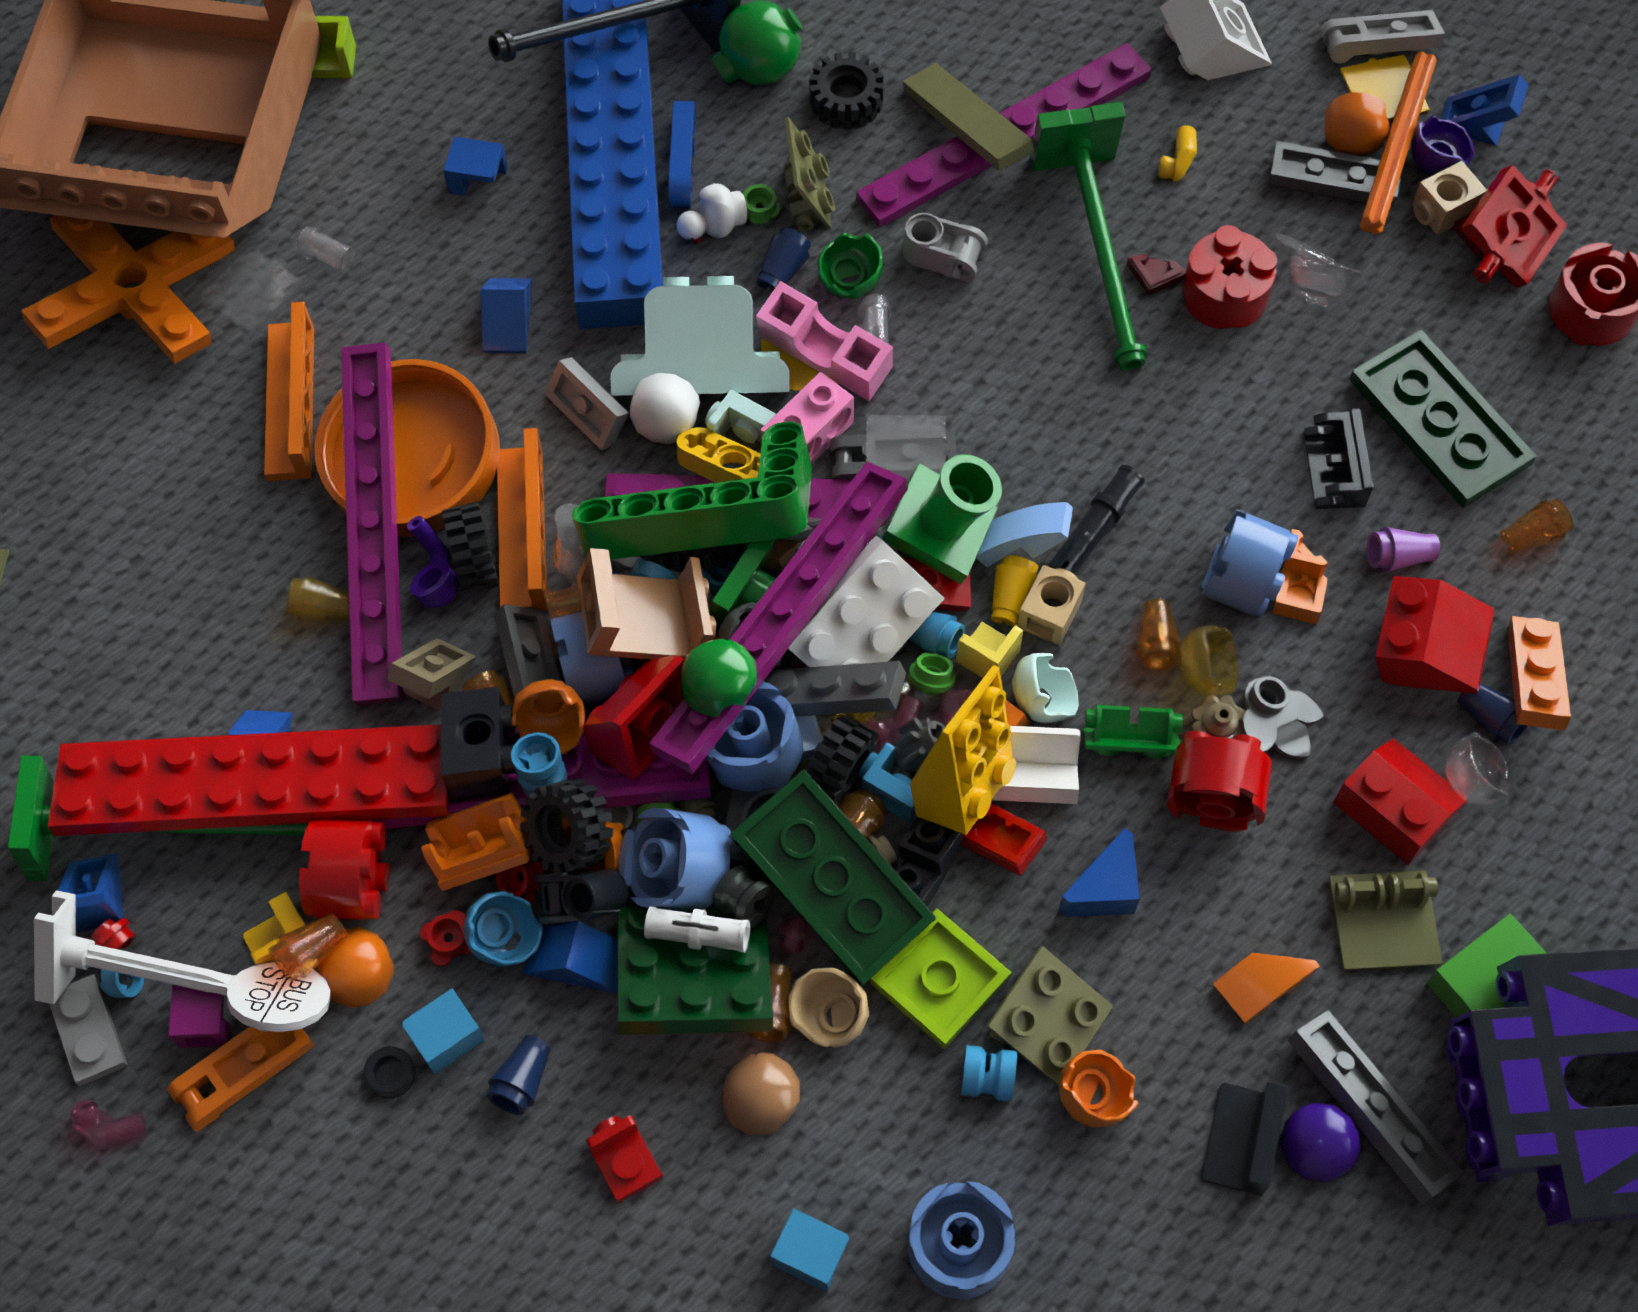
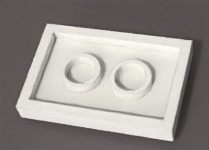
[788,536,945,667]

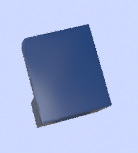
[443,137,508,196]

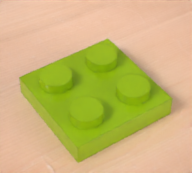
[870,908,1012,1049]

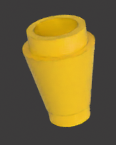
[991,555,1038,627]

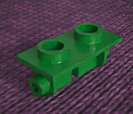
[1083,704,1183,758]

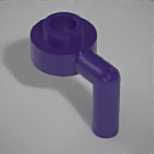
[407,516,459,608]

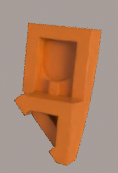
[1272,529,1328,625]
[1213,953,1321,1024]

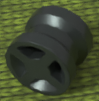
[713,865,776,928]

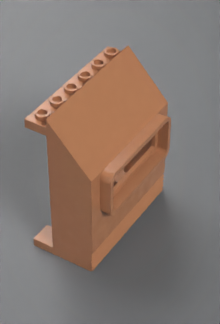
[0,0,322,238]

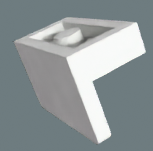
[992,726,1080,804]

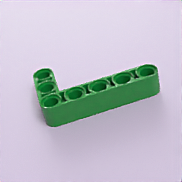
[572,421,812,560]

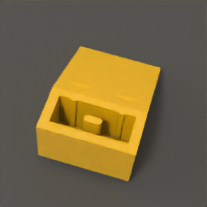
[910,665,1016,835]

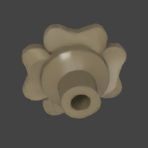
[1191,695,1246,739]

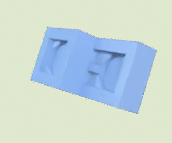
[976,502,1073,567]

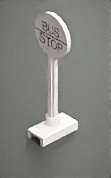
[34,890,331,1032]

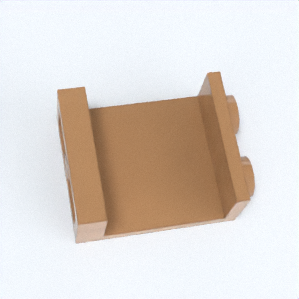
[577,548,716,660]

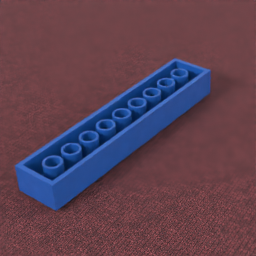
[562,0,663,329]

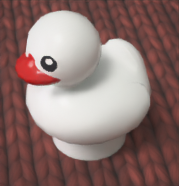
[676,183,747,245]

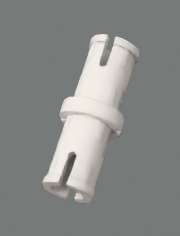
[644,906,750,953]

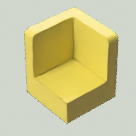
[956,622,1023,678]

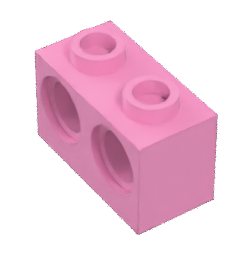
[760,372,854,464]

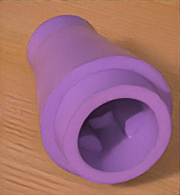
[1366,527,1440,573]

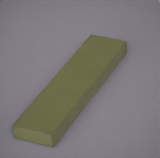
[902,63,1034,171]

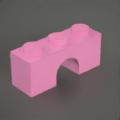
[756,281,893,402]

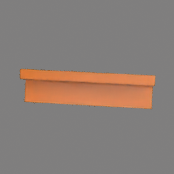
[264,302,314,481]
[497,428,548,612]

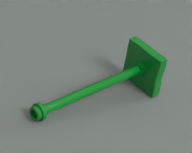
[1030,101,1147,371]
[8,755,309,881]

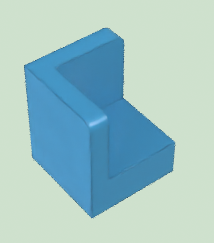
[402,988,485,1075]
[770,1208,849,1293]

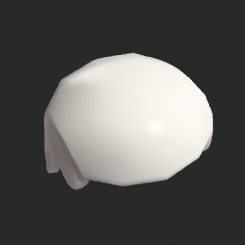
[630,373,700,445]

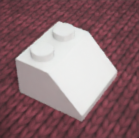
[1160,0,1272,80]

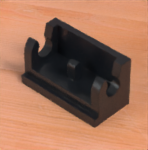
[1304,409,1373,509]

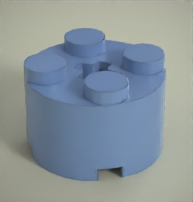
[1201,509,1299,617]
[551,611,634,708]
[706,681,803,792]
[619,808,732,911]
[908,1181,1016,1300]

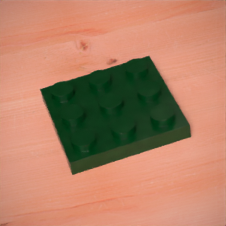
[618,905,773,1035]

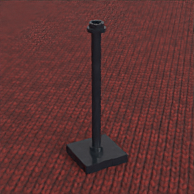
[488,0,741,63]

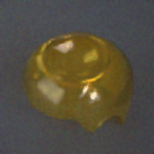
[1179,625,1238,696]

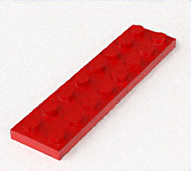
[48,724,449,836]

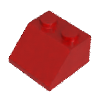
[1375,576,1494,694]
[583,655,685,781]
[1333,738,1469,866]

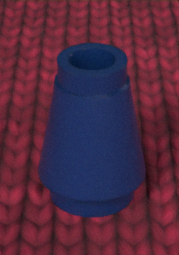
[756,228,811,292]
[1457,683,1528,745]
[487,1035,551,1115]

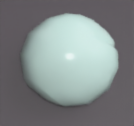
[1012,653,1079,723]

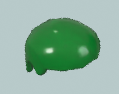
[817,233,883,299]
[681,639,757,717]

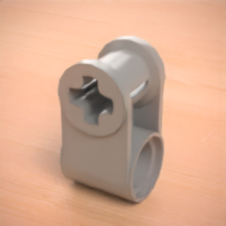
[902,213,988,282]

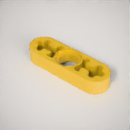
[677,427,761,483]

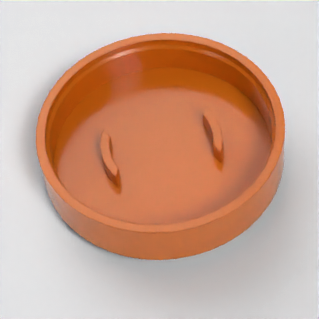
[314,359,500,537]

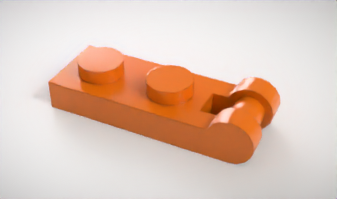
[167,1027,315,1132]

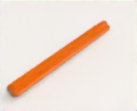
[1360,51,1437,235]

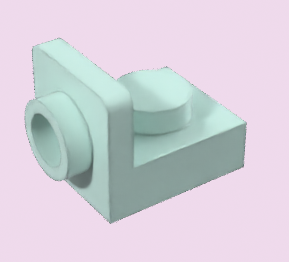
[705,390,776,444]

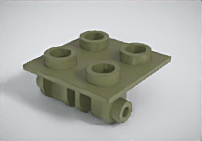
[784,117,835,231]
[1329,870,1443,971]
[987,946,1113,1085]

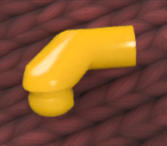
[1158,125,1197,182]

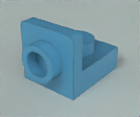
[859,742,916,823]

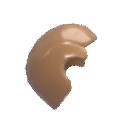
[722,1052,800,1135]

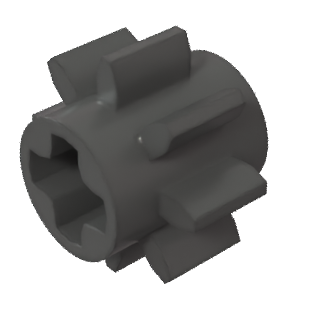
[895,717,945,774]

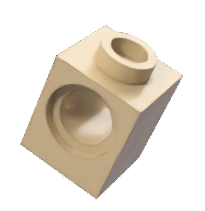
[1412,161,1487,235]
[1018,565,1086,646]

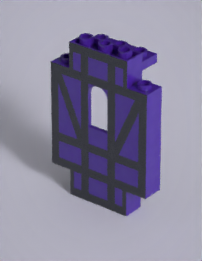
[1446,948,1638,1226]

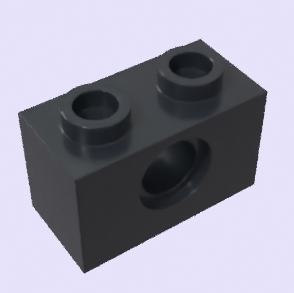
[441,687,516,801]

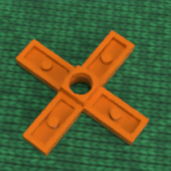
[21,215,235,364]

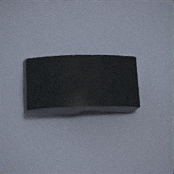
[892,817,965,907]

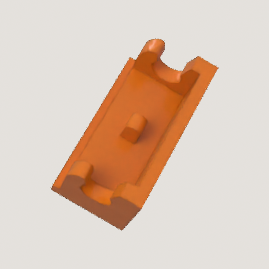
[421,793,533,891]

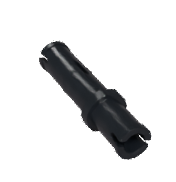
[1046,464,1145,575]

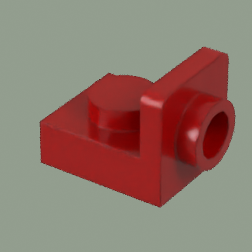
[586,1115,663,1204]

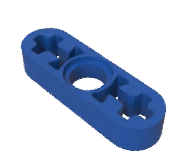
[669,101,696,208]

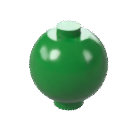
[712,0,802,86]

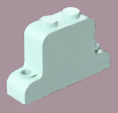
[611,276,790,396]

